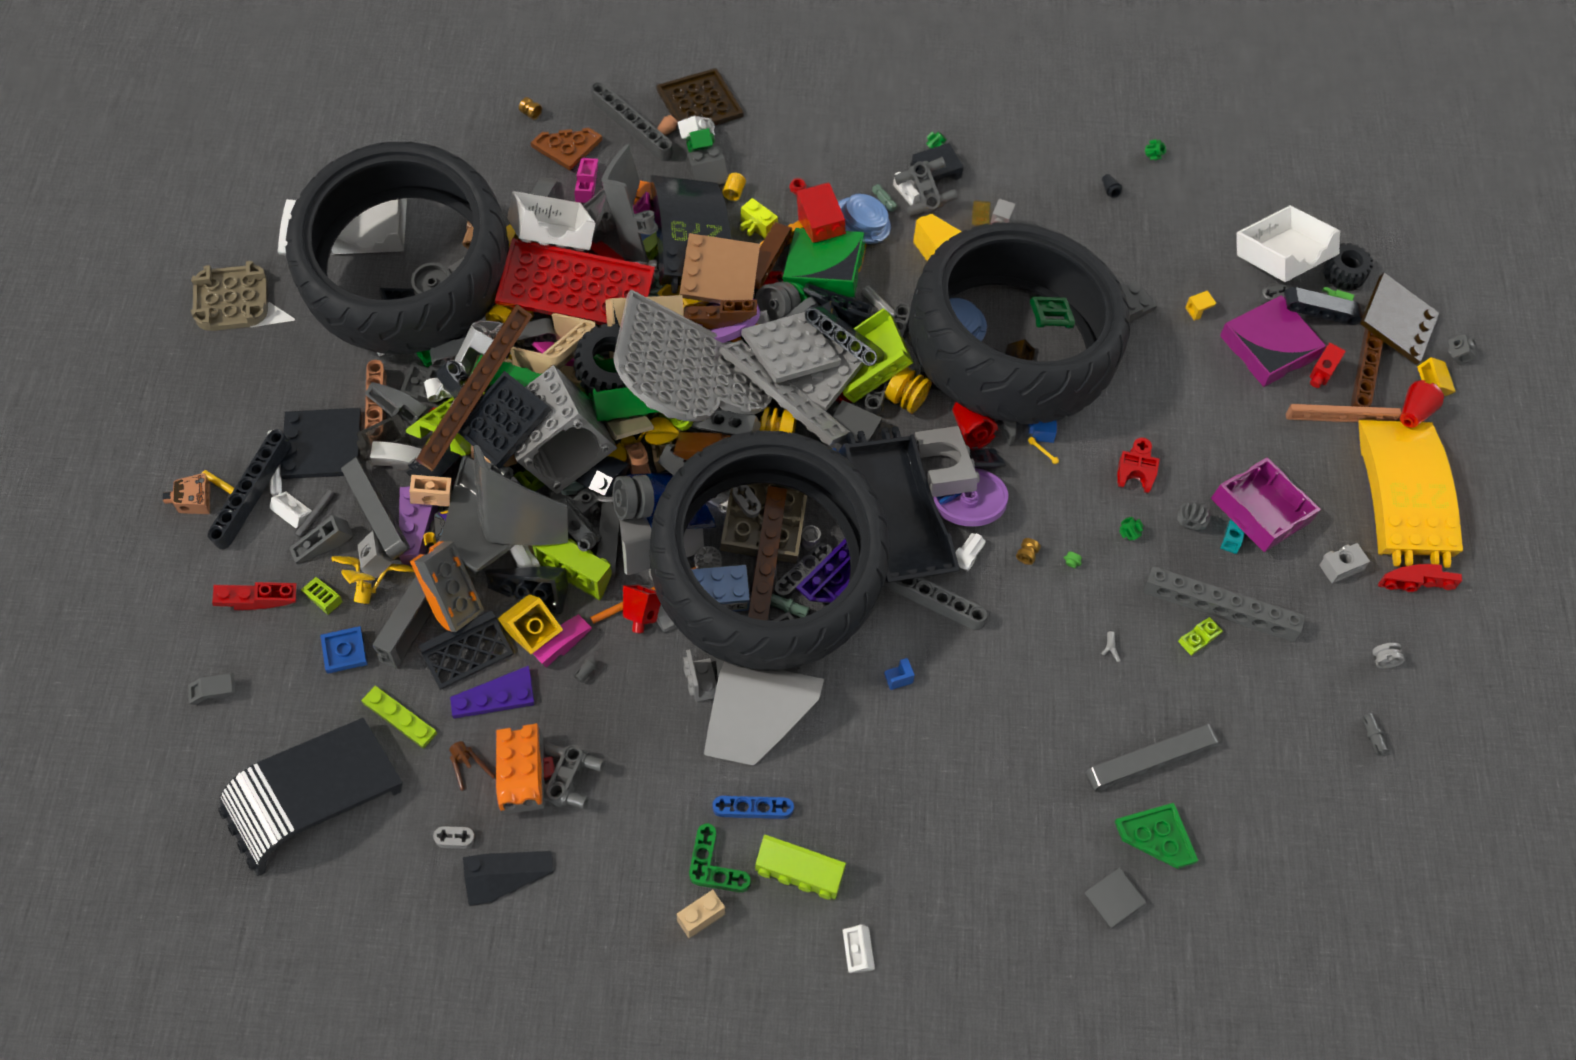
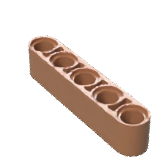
[365,360,387,444]

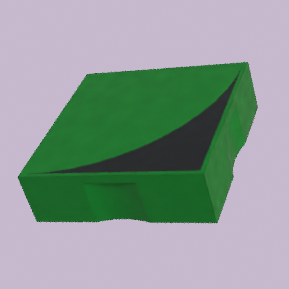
[783,228,865,297]

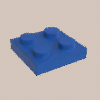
[320,626,368,674]

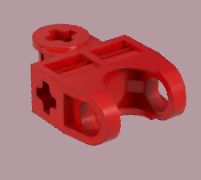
[1117,437,1160,493]

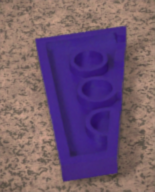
[450,666,535,719]

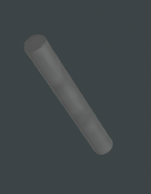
[295,490,335,539]

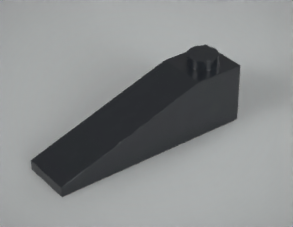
[803,283,874,328]
[575,456,630,497]
[485,566,568,614]
[463,851,554,906]

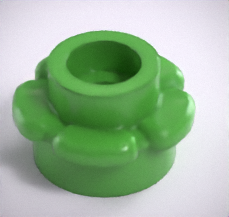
[1064,552,1082,568]

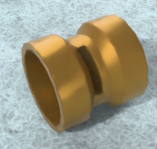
[519,97,542,120]
[1016,538,1041,565]

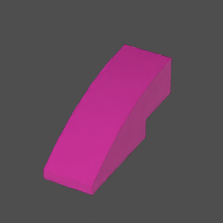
[574,158,598,203]
[532,614,592,668]

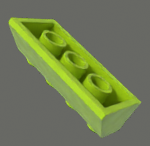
[532,539,612,601]
[755,834,846,900]

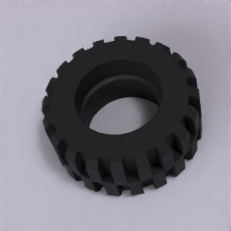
[573,324,627,395]

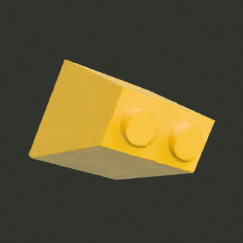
[913,214,962,261]
[497,595,563,654]

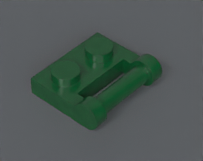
[1030,297,1075,329]

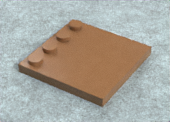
[680,233,760,303]

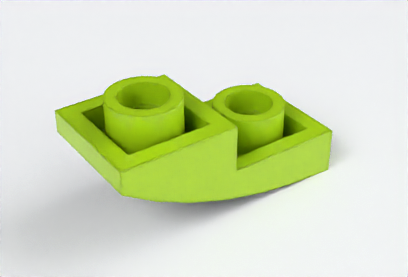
[1178,617,1223,656]

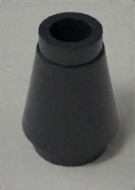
[1102,174,1122,198]

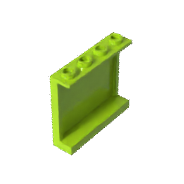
[842,308,913,403]

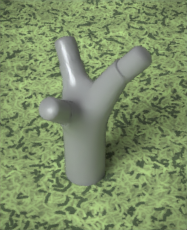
[1101,631,1121,662]

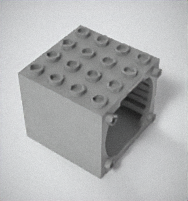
[514,365,617,494]

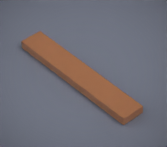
[1286,404,1401,422]

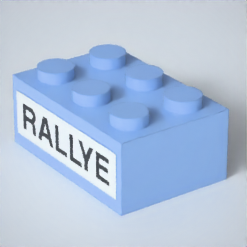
[691,565,750,612]

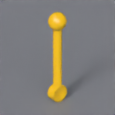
[1028,437,1059,464]

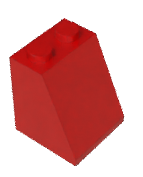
[796,182,846,243]

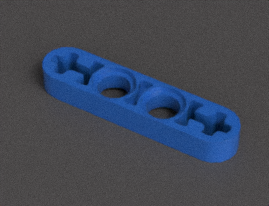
[712,796,794,819]

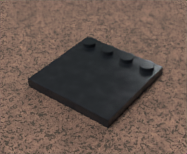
[458,371,552,469]
[280,408,362,479]

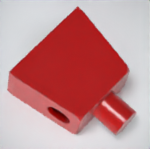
[1310,342,1346,388]
[623,584,661,633]

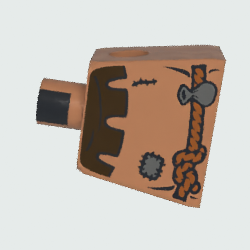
[163,473,210,514]

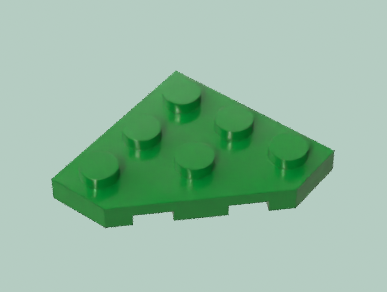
[1115,803,1198,869]

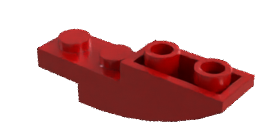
[1378,564,1462,592]
[212,582,296,610]

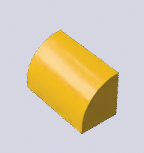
[1417,357,1456,396]

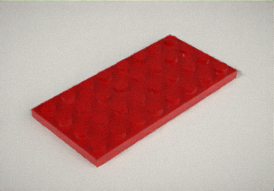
[495,238,655,325]

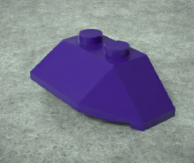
[796,539,850,603]

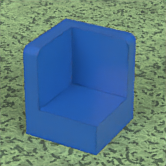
[884,658,915,690]

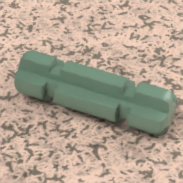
[872,184,897,212]

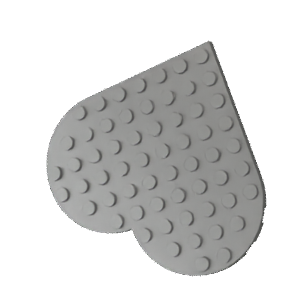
[614,289,773,422]

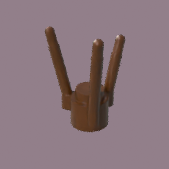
[449,741,495,791]

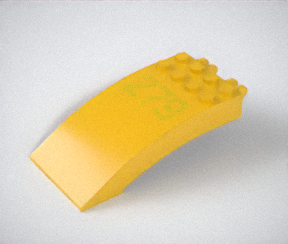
[1358,420,1463,568]

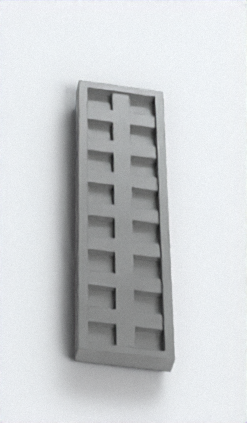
[719,340,850,446]

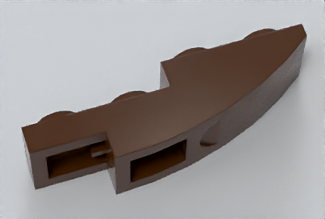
[684,300,757,329]

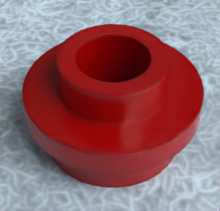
[789,178,806,194]

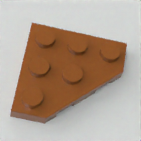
[531,128,602,171]

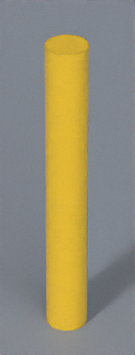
[201,470,234,494]

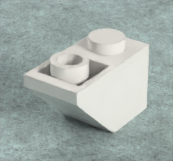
[678,116,715,139]

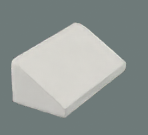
[270,491,312,528]
[843,924,875,973]

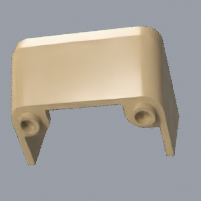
[510,313,596,374]

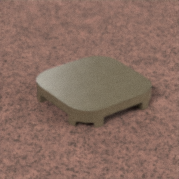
[191,261,268,331]

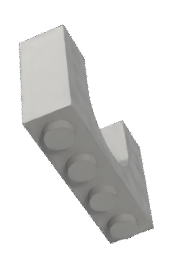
[915,426,980,497]

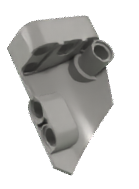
[436,321,504,399]

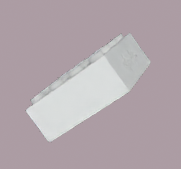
[507,191,595,251]
[331,199,407,254]
[1237,205,1340,282]

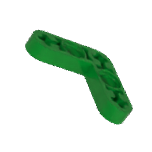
[689,824,750,893]

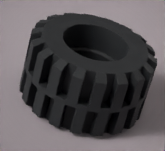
[1323,243,1373,290]

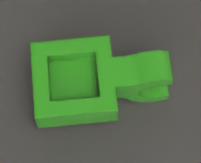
[1322,287,1354,301]

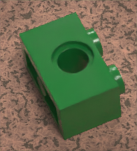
[686,128,715,153]

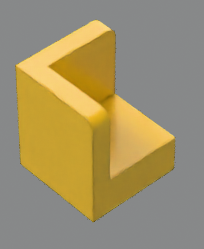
[1185,290,1216,321]

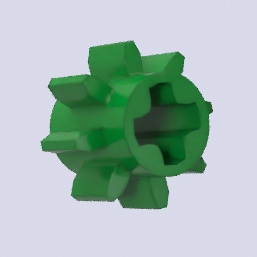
[926,131,947,149]
[1145,139,1166,160]
[1119,517,1144,540]

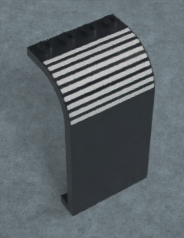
[218,717,403,876]

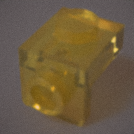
[971,200,991,226]

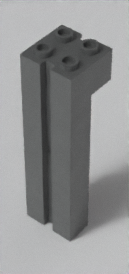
[373,536,480,669]

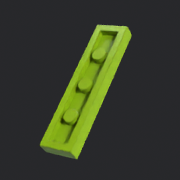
[361,686,437,749]

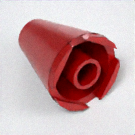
[1400,380,1444,428]
[952,402,998,449]

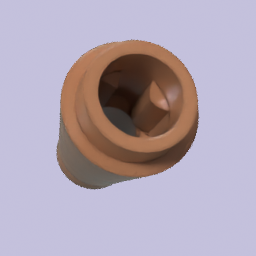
[657,115,678,136]

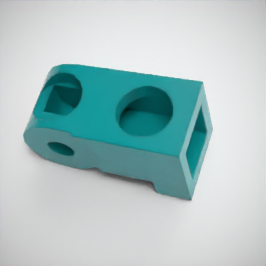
[1220,518,1244,554]

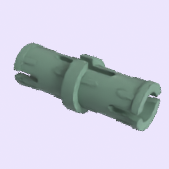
[770,594,810,618]

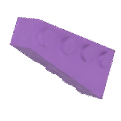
[399,487,438,565]

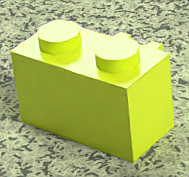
[740,198,778,239]

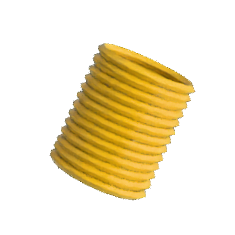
[722,173,746,201]

